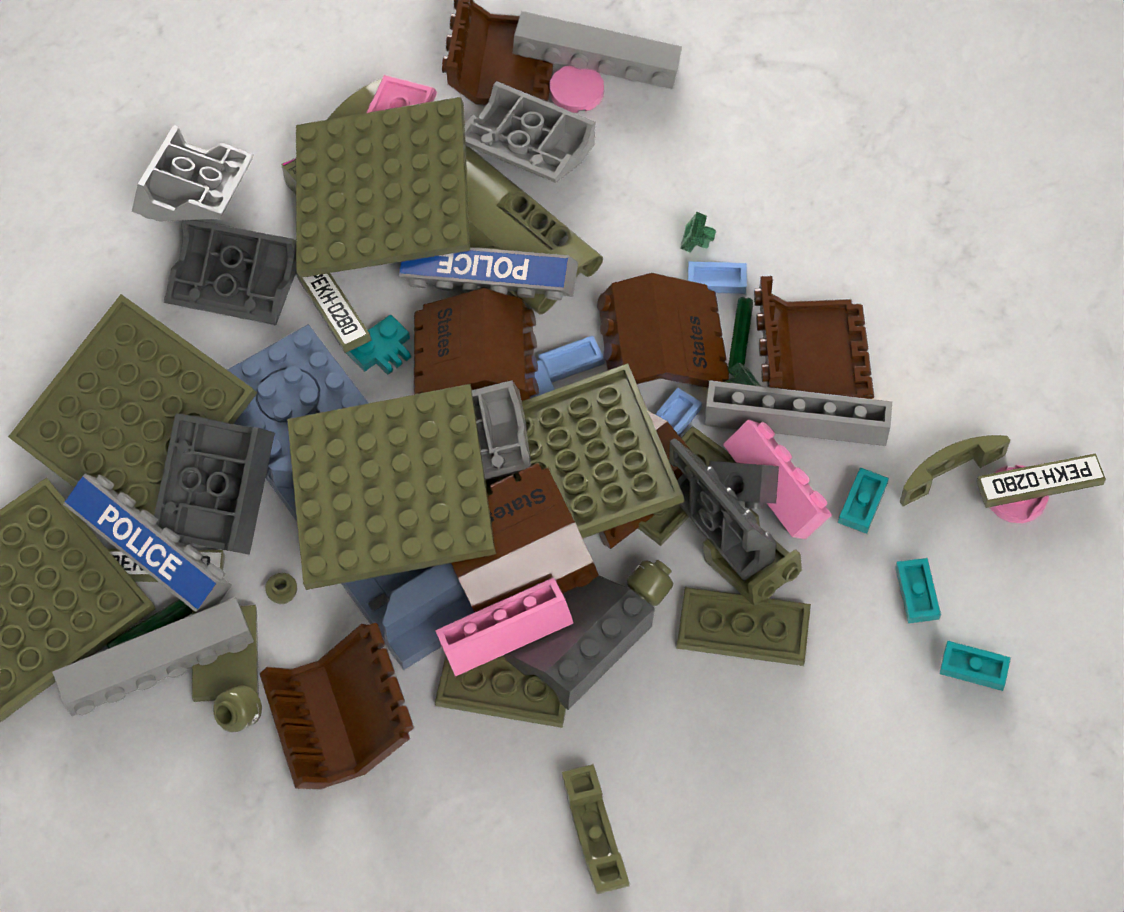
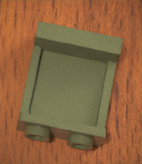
[703,508,802,606]

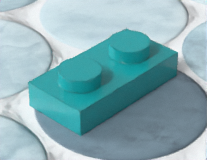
[838,468,889,534]
[895,558,941,624]
[939,641,1011,691]

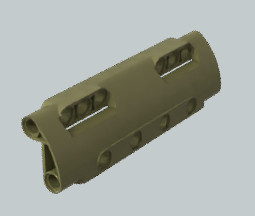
[327,78,603,315]

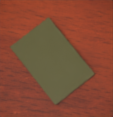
[192,605,259,702]

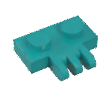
[346,314,412,375]

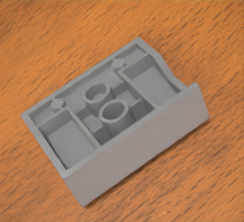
[465,81,596,183]
[132,125,254,222]
[472,380,531,481]

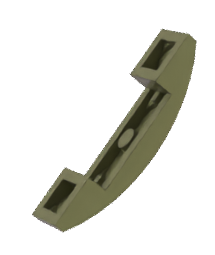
[900,435,1011,506]
[562,764,630,894]

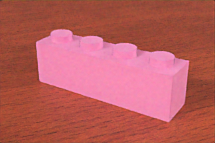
[723,420,832,539]
[435,578,574,676]

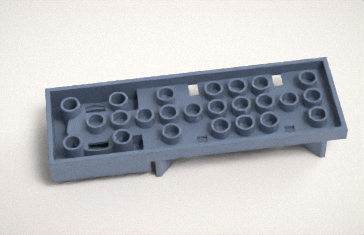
[227,324,475,670]

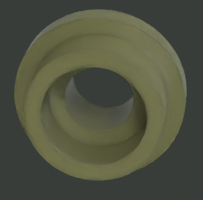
[265,573,297,604]

